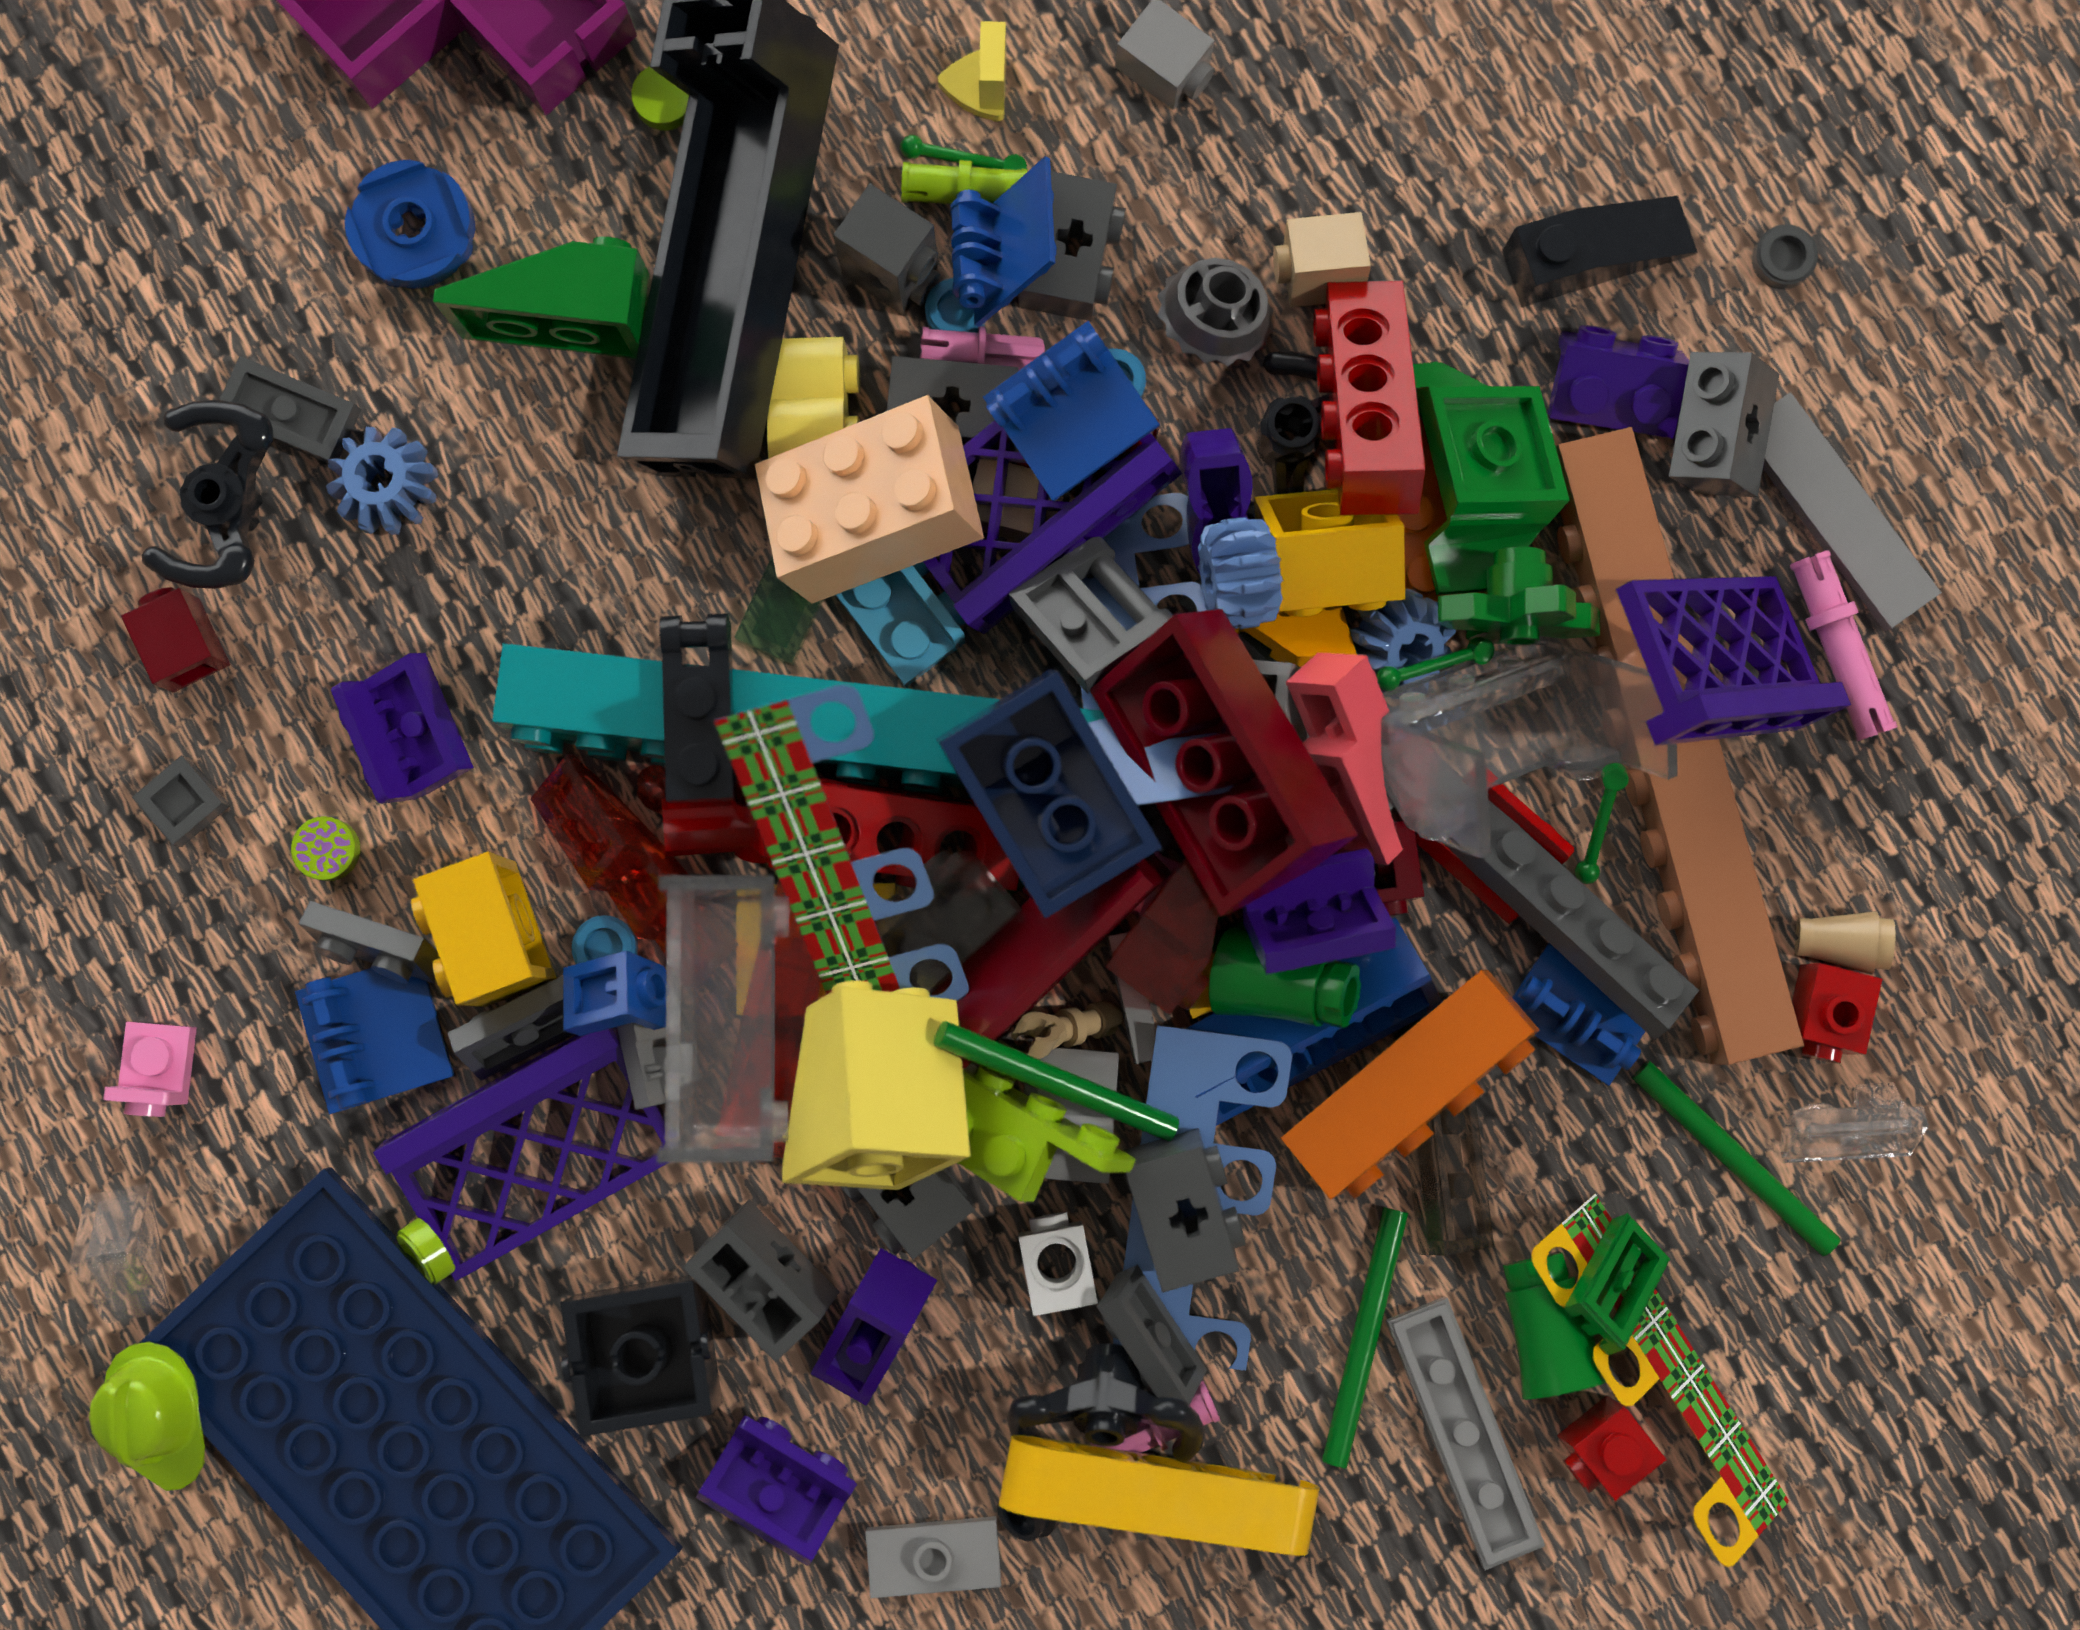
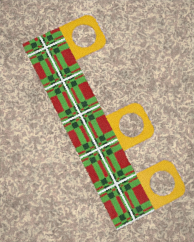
[1531,1194,1789,1567]

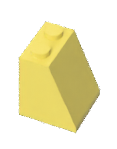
[782,981,970,1190]

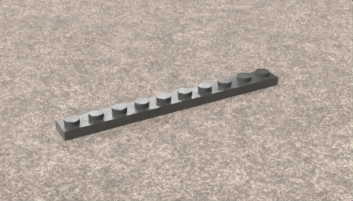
[1179,577,1700,1040]

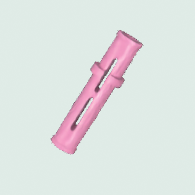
[1790,550,1898,741]

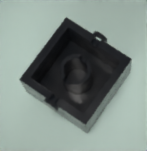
[560,1275,723,1437]

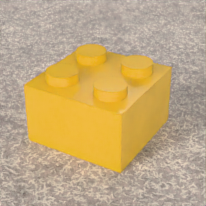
[1254,489,1405,617]
[411,851,557,1007]

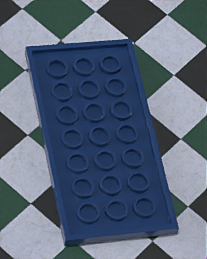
[139,1167,683,1630]

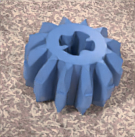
[326,426,438,535]
[1198,517,1283,629]
[1349,589,1456,699]

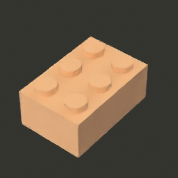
[755,395,984,604]

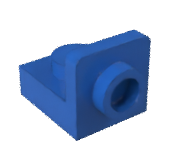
[563,950,670,1036]

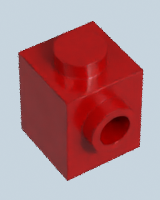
[1792,963,1883,1064]
[1557,1395,1667,1501]

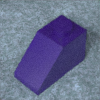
[810,1248,937,1406]

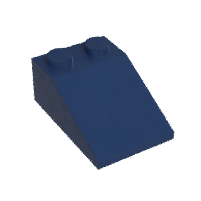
[936,670,1162,918]

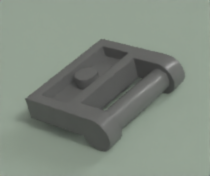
[1008,536,1173,694]

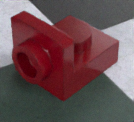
[1374,820,1425,916]

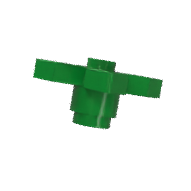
[1438,547,1600,645]

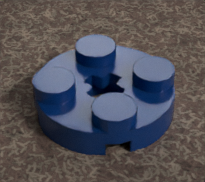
[345,160,475,289]

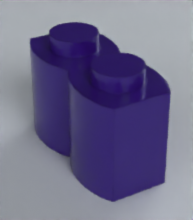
[1179,428,1253,576]

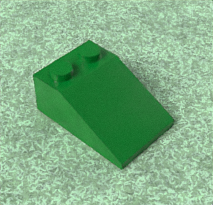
[433,236,652,359]

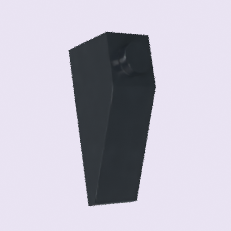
[1502,195,1698,308]

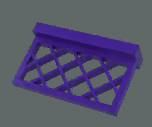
[923,420,1183,634]
[1616,576,1851,746]
[373,1027,684,1282]

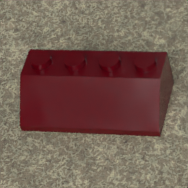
[1090,609,1358,917]
[931,853,1172,1070]

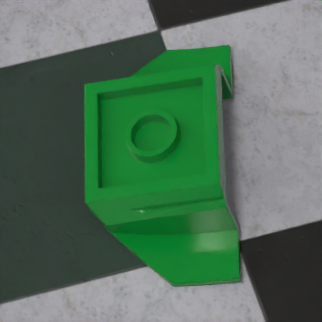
[1413,362,1570,595]

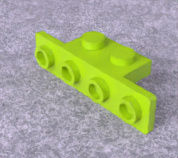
[957,1064,1136,1202]

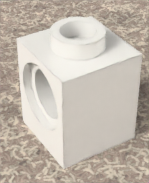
[1018,1212,1098,1316]

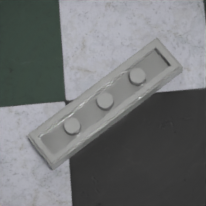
[1763,392,1942,632]
[1385,1297,1545,1570]

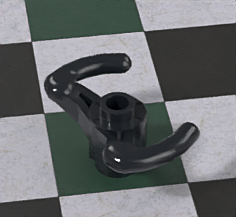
[1246,352,1330,519]
[142,400,273,589]
[1007,1343,1205,1462]

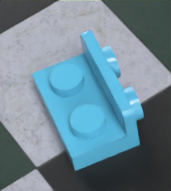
[835,562,966,688]

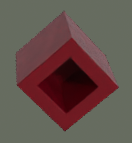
[121,587,231,693]

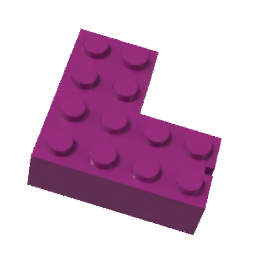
[275,0,637,116]

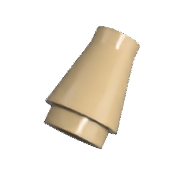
[1795,911,1896,975]

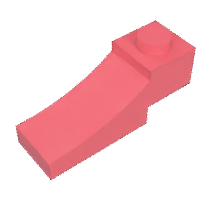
[1286,653,1403,865]

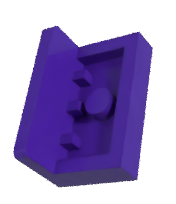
[1548,325,1689,438]
[331,653,474,804]
[1243,849,1396,975]
[696,1415,857,1566]

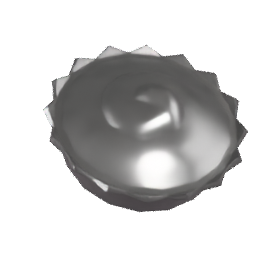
[1157,258,1274,366]

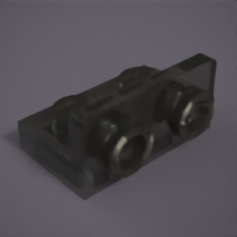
[874,850,1022,993]

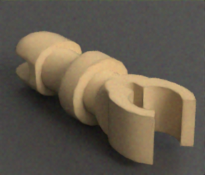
[1011,1001,1123,1059]

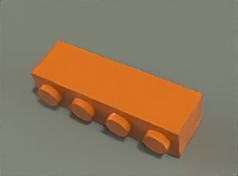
[1281,970,1540,1200]

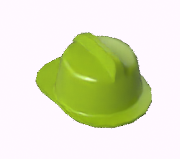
[89,1342,205,1491]

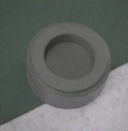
[1752,224,1818,289]

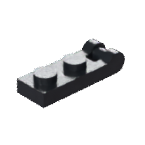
[659,613,737,803]

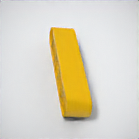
[998,1435,1320,1556]

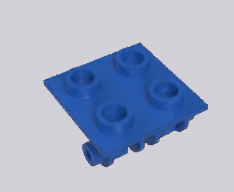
[950,156,1056,327]
[983,321,1160,502]
[1512,943,1646,1086]
[295,968,455,1114]

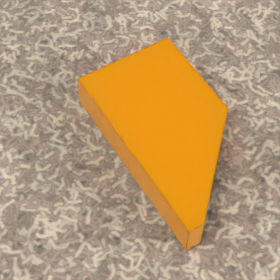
[1235,606,1357,667]

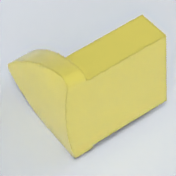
[938,21,1006,122]

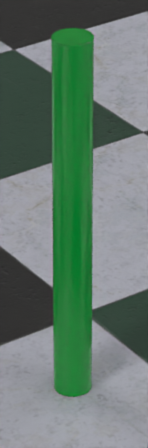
[934,1021,1179,1141]
[1631,1060,1841,1257]
[1322,1206,1409,1468]

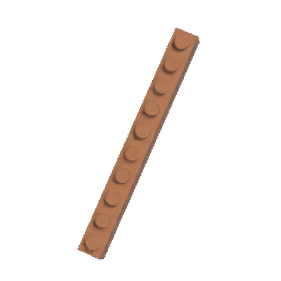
[1556,427,1804,1065]

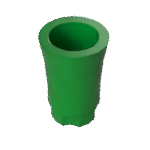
[1209,926,1361,1028]
[1503,1252,1607,1400]

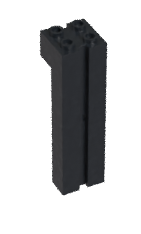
[617,0,839,479]

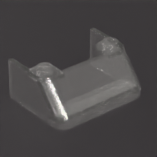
[1380,641,1678,858]
[657,876,789,1163]

